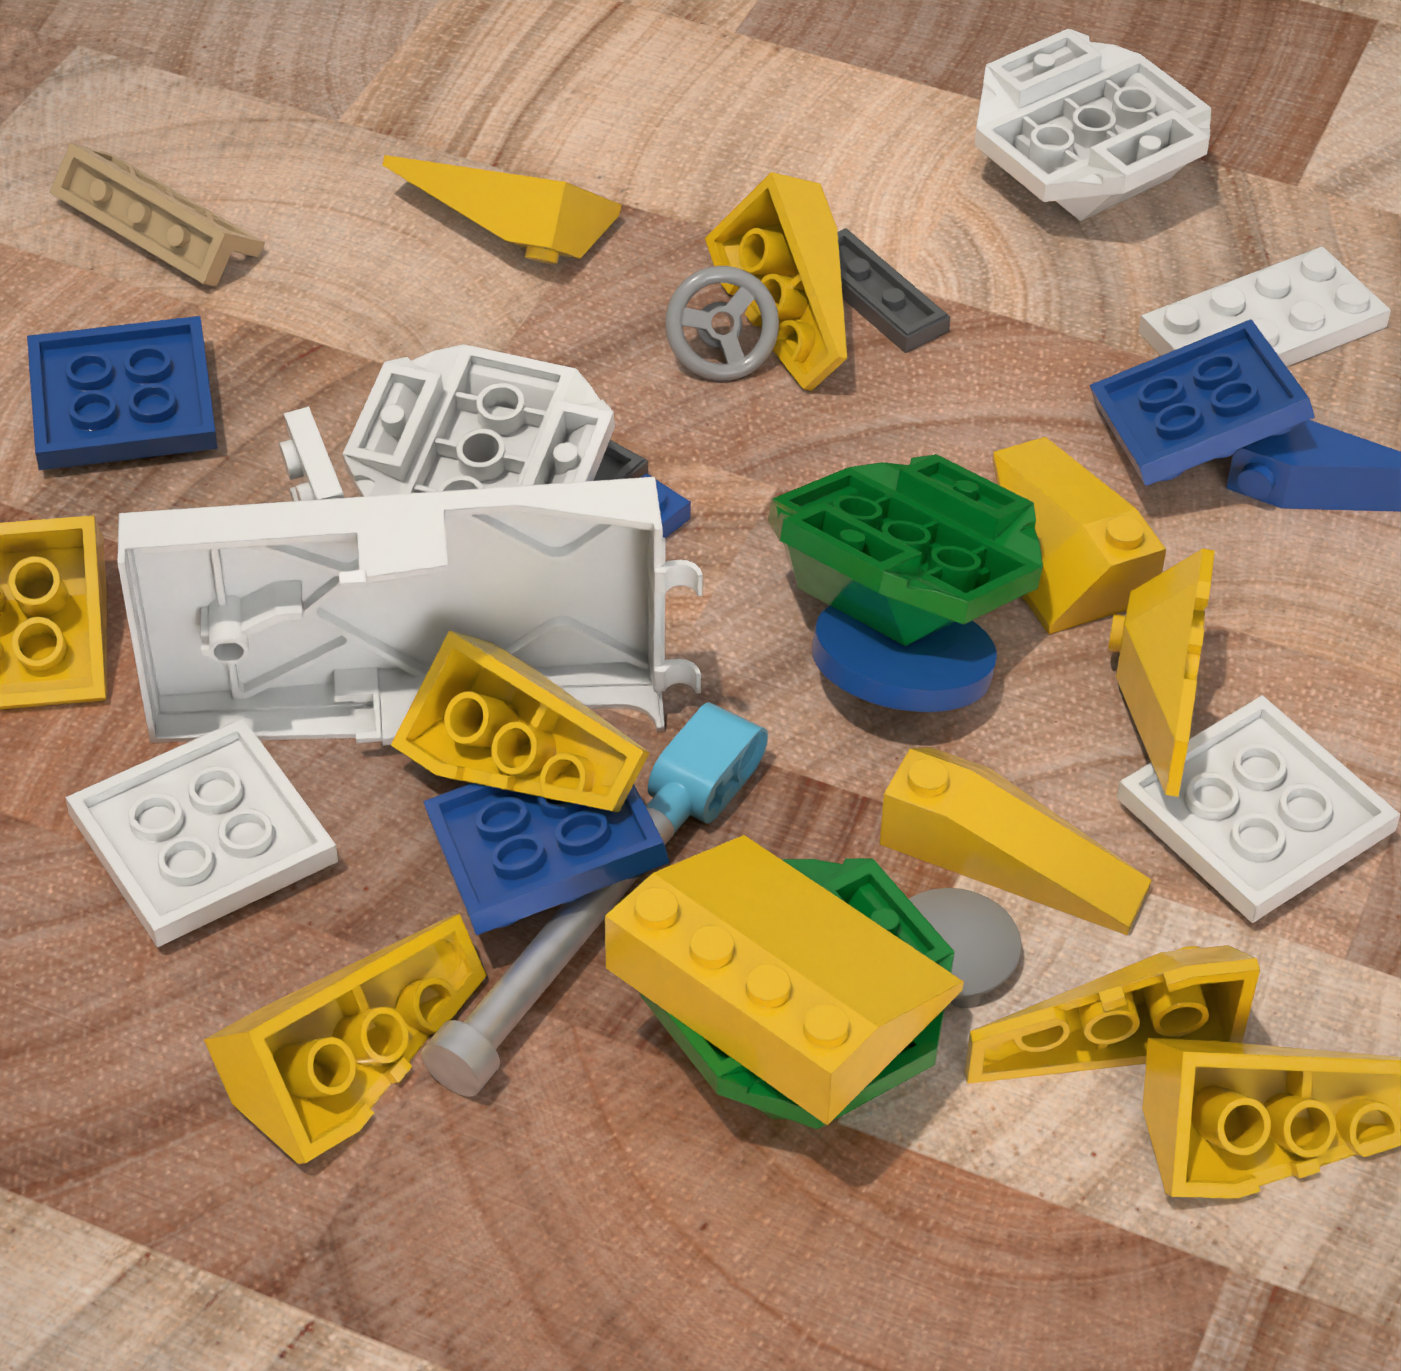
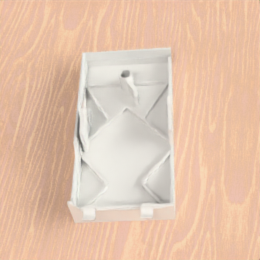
[118,477,703,746]

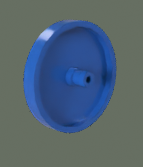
[812,606,997,712]

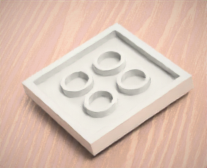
[1117,695,1400,923]
[65,718,338,947]

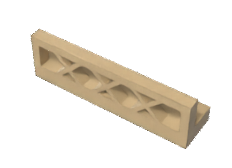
[49,143,265,287]

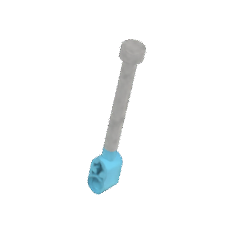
[421,702,768,1097]

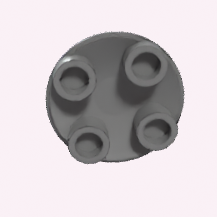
[909,888,1021,1008]

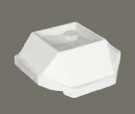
[974,28,1211,221]
[342,344,615,497]

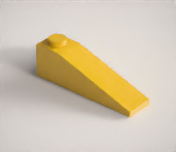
[382,155,622,264]
[704,172,847,391]
[992,436,1166,635]
[1107,548,1215,797]
[391,630,650,812]
[879,747,1152,936]
[203,913,487,1164]
[964,945,1260,1084]
[1142,1038,1401,1198]

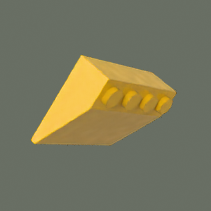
[0,515,107,709]
[605,835,964,1125]

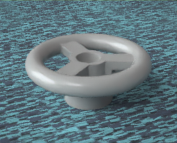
[665,266,779,381]

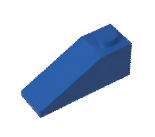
[1226,420,1401,512]

